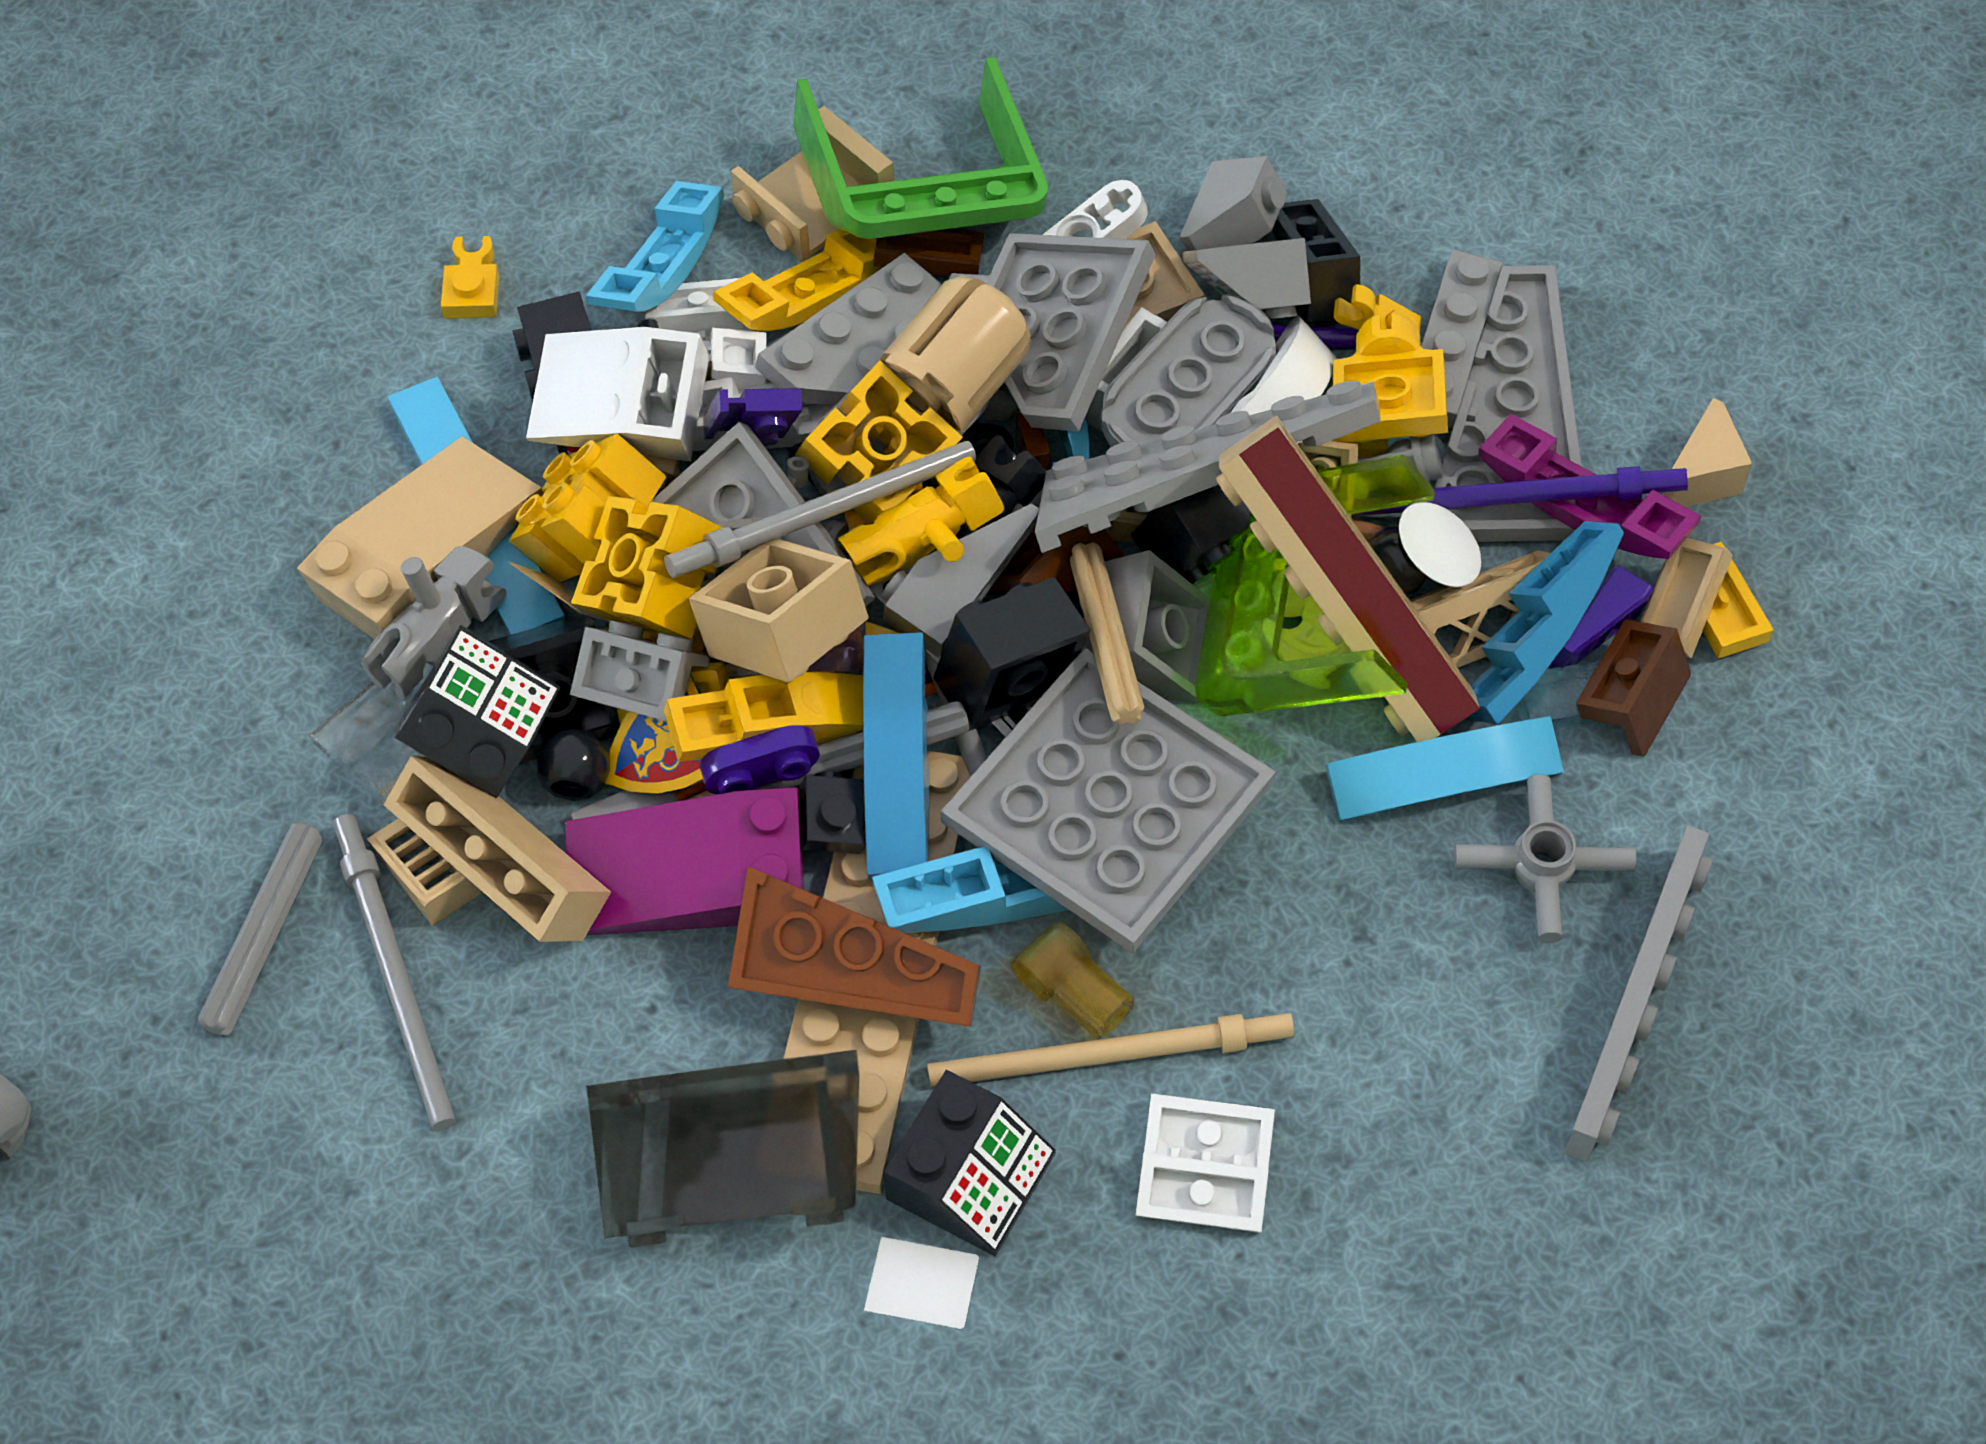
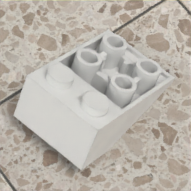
[526,327,709,461]

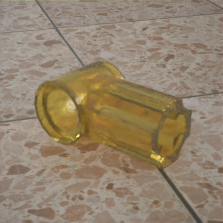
[1010,921,1134,1040]

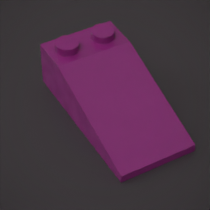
[565,787,805,935]

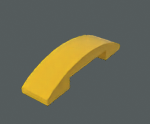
[712,229,881,331]

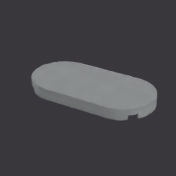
[1100,295,1276,447]

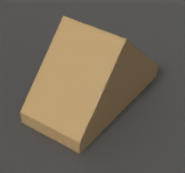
[1662,398,1752,507]

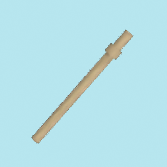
[927,1013,1294,1088]

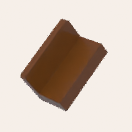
[1576,619,1691,757]

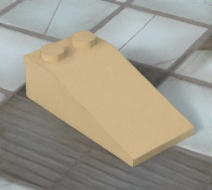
[297,436,544,639]

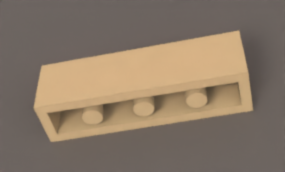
[384,756,611,942]

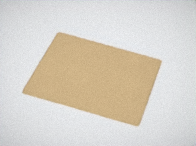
[509,562,610,623]

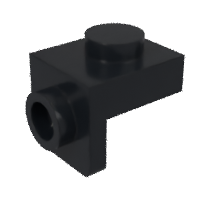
[798,771,866,854]

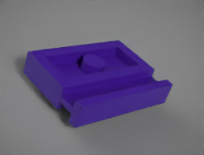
[703,388,802,446]

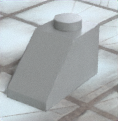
[1179,156,1287,251]

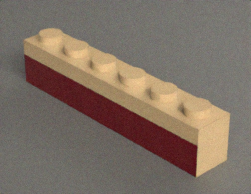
[1216,415,1480,742]

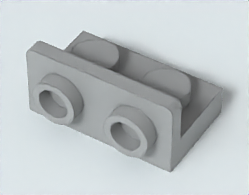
[570,620,710,721]

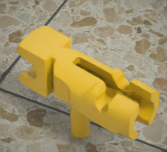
[838,457,1005,587]

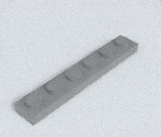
[1564,825,1713,1162]

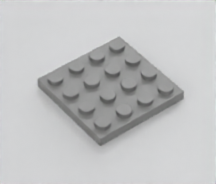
[941,648,1276,953]

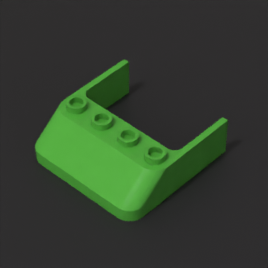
[793,57,1048,239]

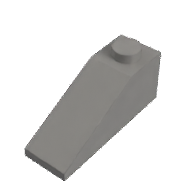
[881,503,1039,658]

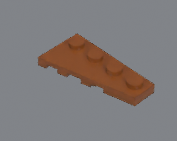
[728,866,981,1027]

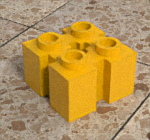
[795,360,963,524]
[508,433,667,582]
[571,496,723,639]

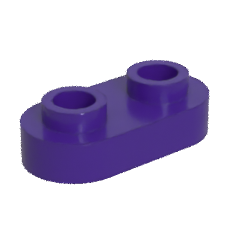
[700,725,820,795]

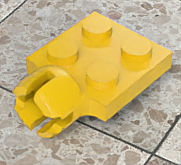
[1333,312,1448,443]

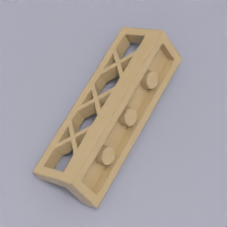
[1372,550,1550,698]

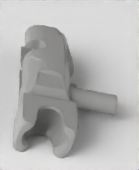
[361,546,506,699]

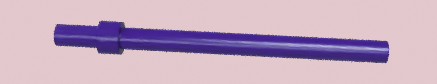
[1351,466,1688,517]

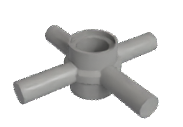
[1454,774,1636,943]

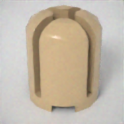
[874,275,1031,434]

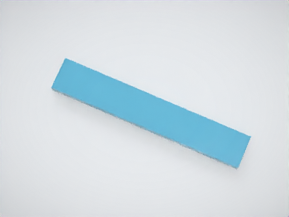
[387,376,565,635]

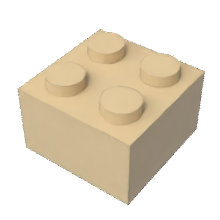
[688,539,869,683]

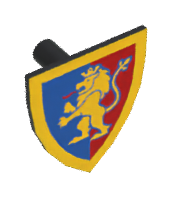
[605,672,703,794]

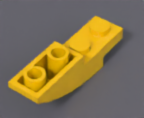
[663,672,864,762]

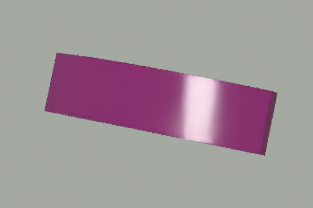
[1478,414,1701,559]

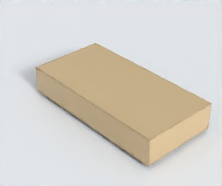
[1640,538,1733,659]

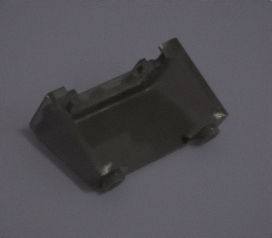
[586,1049,860,1247]

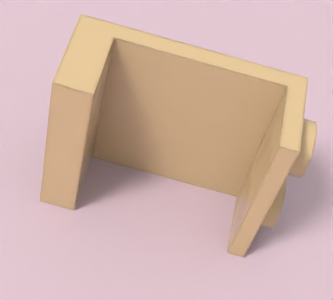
[731,106,894,262]

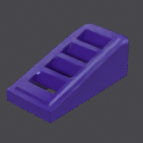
[1548,565,1654,677]

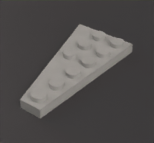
[1435,265,1582,542]
[1035,381,1381,553]

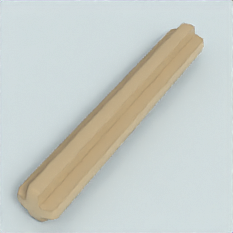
[1069,542,1144,725]

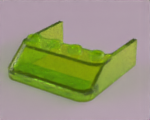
[1195,455,1435,716]

